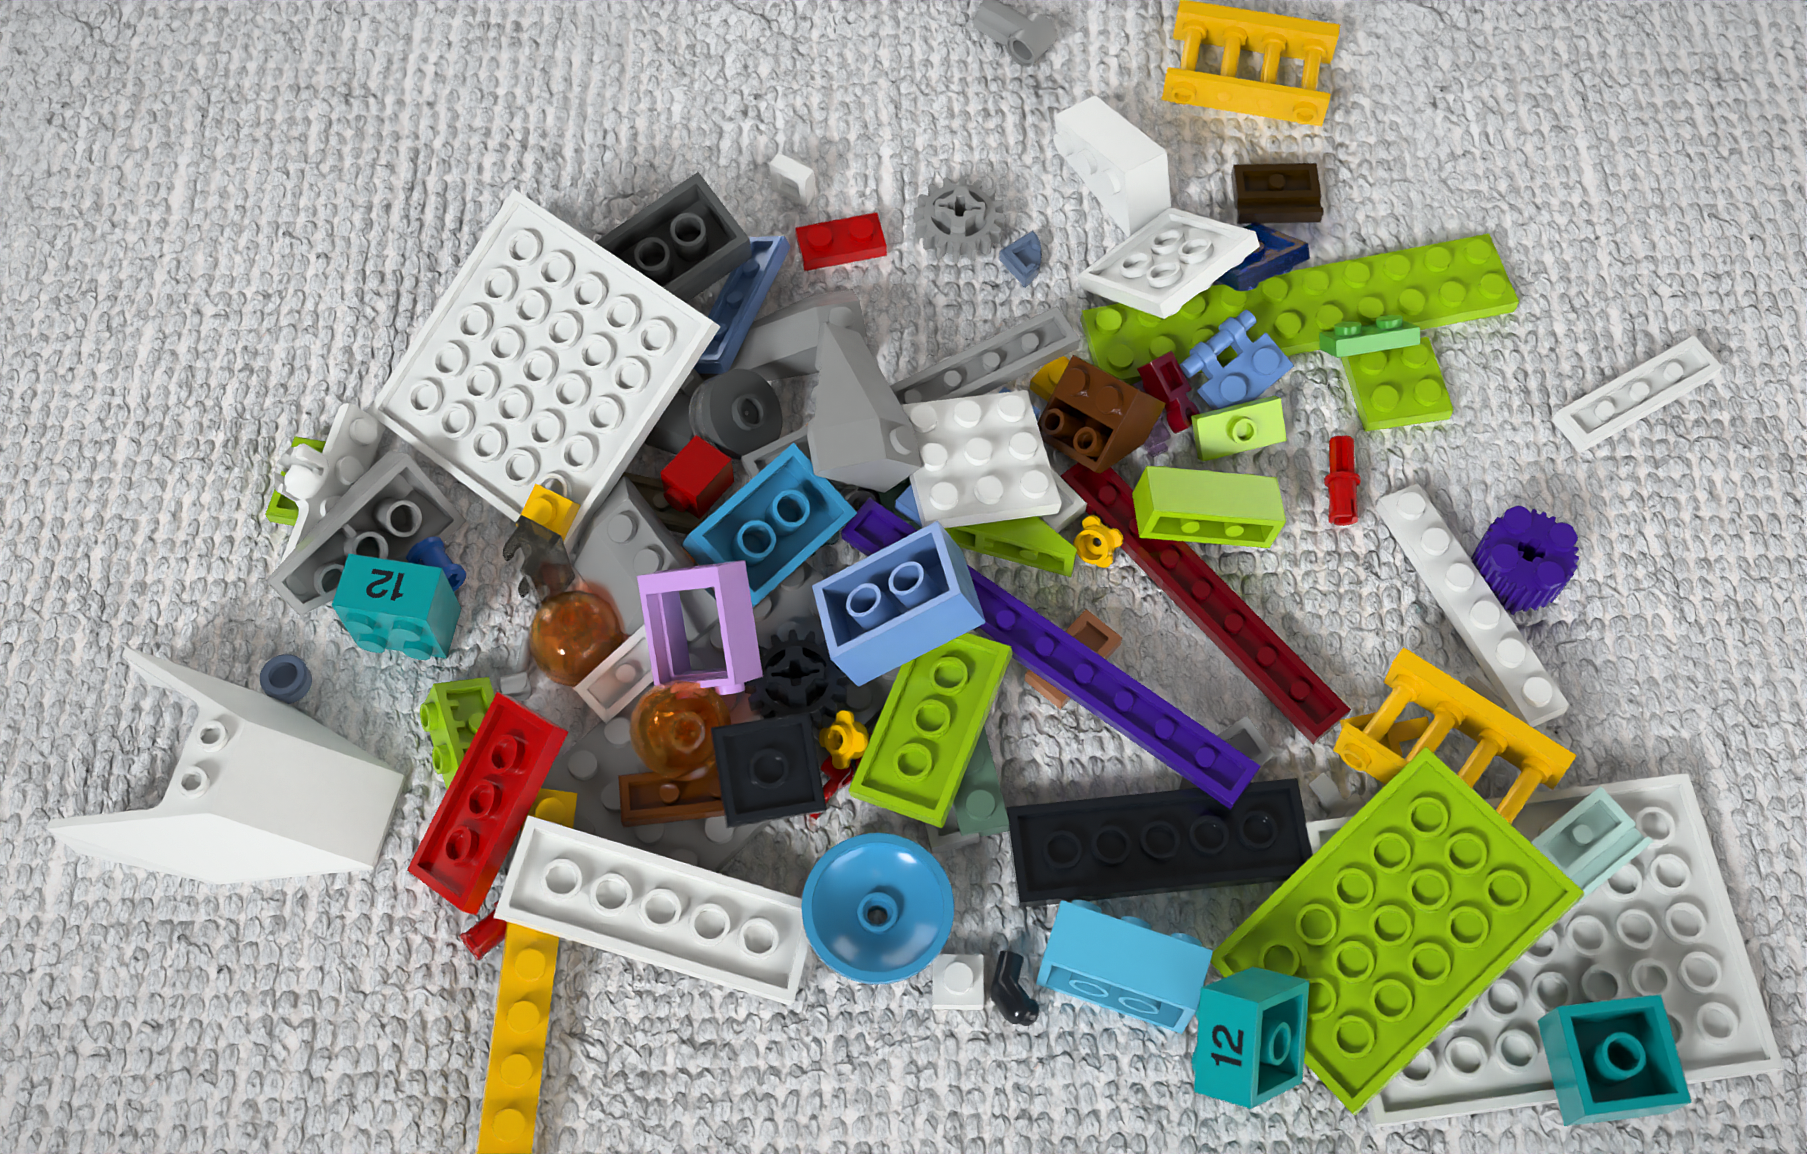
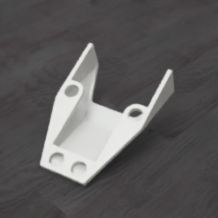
[46,646,406,885]

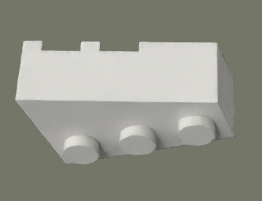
[1054,95,1171,237]

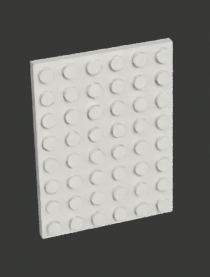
[1306,773,1784,1128]

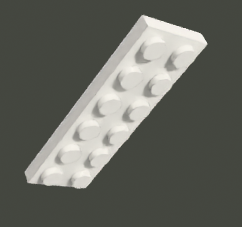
[494,815,810,1005]

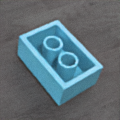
[1036,899,1213,1034]

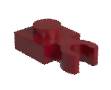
[1137,351,1200,434]

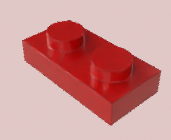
[795,212,887,271]

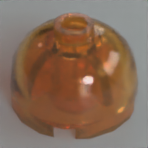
[529,590,625,687]
[629,680,731,781]

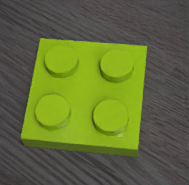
[1341,336,1454,432]

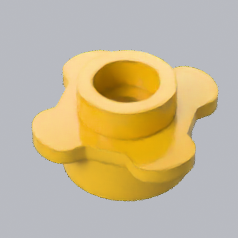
[1073,515,1123,568]
[819,710,869,769]

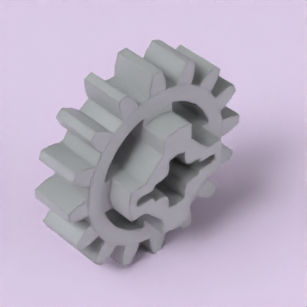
[914,176,1005,263]

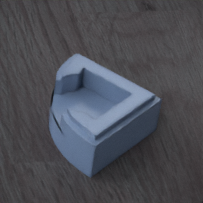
[999,231,1042,288]

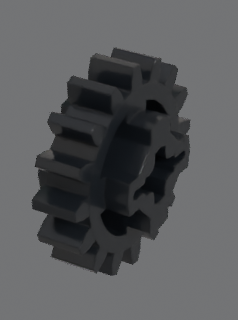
[744,629,849,730]

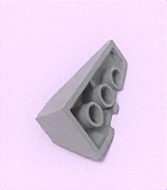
[807,322,922,493]

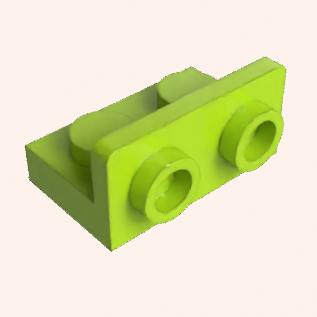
[420,677,495,789]

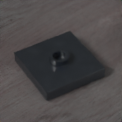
[710,712,827,829]

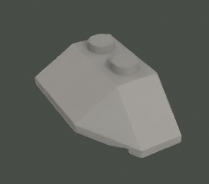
[573,476,719,642]

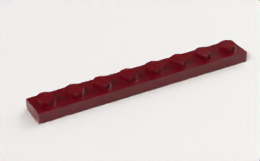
[1060,462,1351,745]

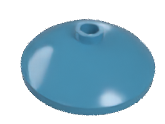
[801,833,954,985]

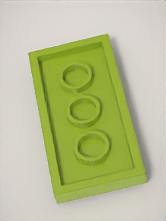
[848,633,1012,829]

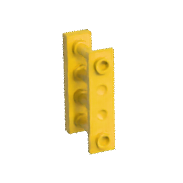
[1161,0,1340,126]
[1333,647,1577,824]

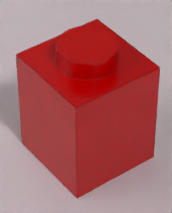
[660,435,734,519]

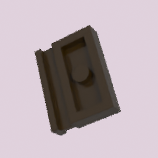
[1231,163,1324,224]

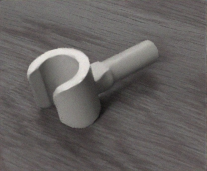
[500,639,533,701]

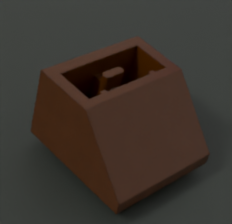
[1037,355,1166,474]

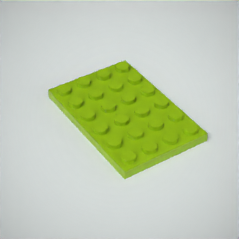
[1210,747,1585,1116]

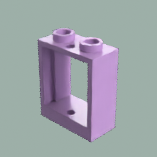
[637,560,763,698]

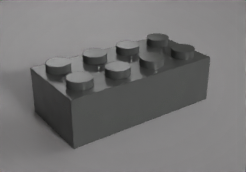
[595,172,752,303]

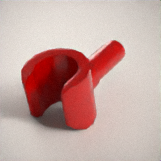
[809,755,854,820]

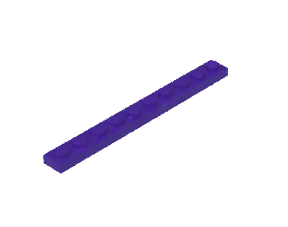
[841,497,1261,810]

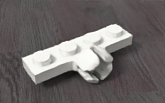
[271,402,385,564]

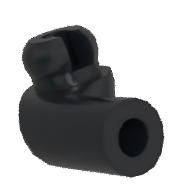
[990,951,1040,1027]

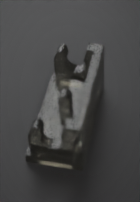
[503,515,575,617]

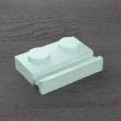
[1531,786,1653,906]

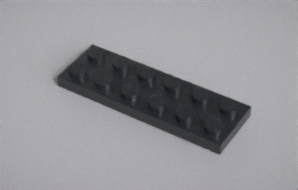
[1006,778,1313,908]

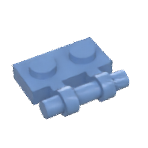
[1179,310,1294,410]

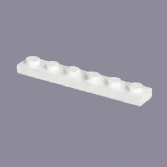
[1375,483,1570,727]

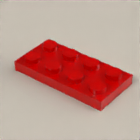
[407,692,568,915]

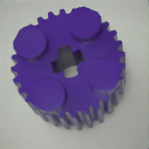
[1471,506,1579,615]

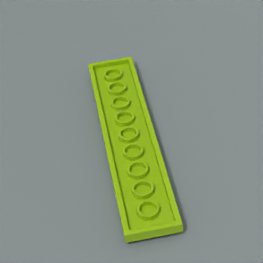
[1080,234,1519,386]

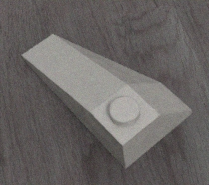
[698,289,867,391]
[266,451,467,615]

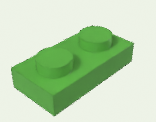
[1319,315,1420,358]

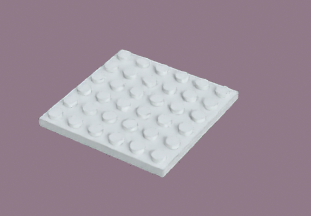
[367,189,721,557]

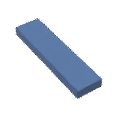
[693,236,790,374]

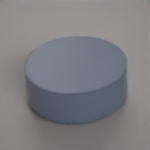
[260,654,312,704]

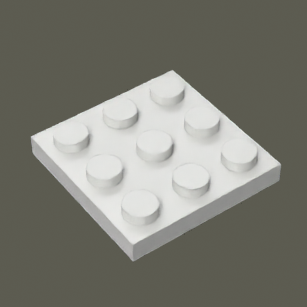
[1077,207,1260,319]
[901,390,1062,528]

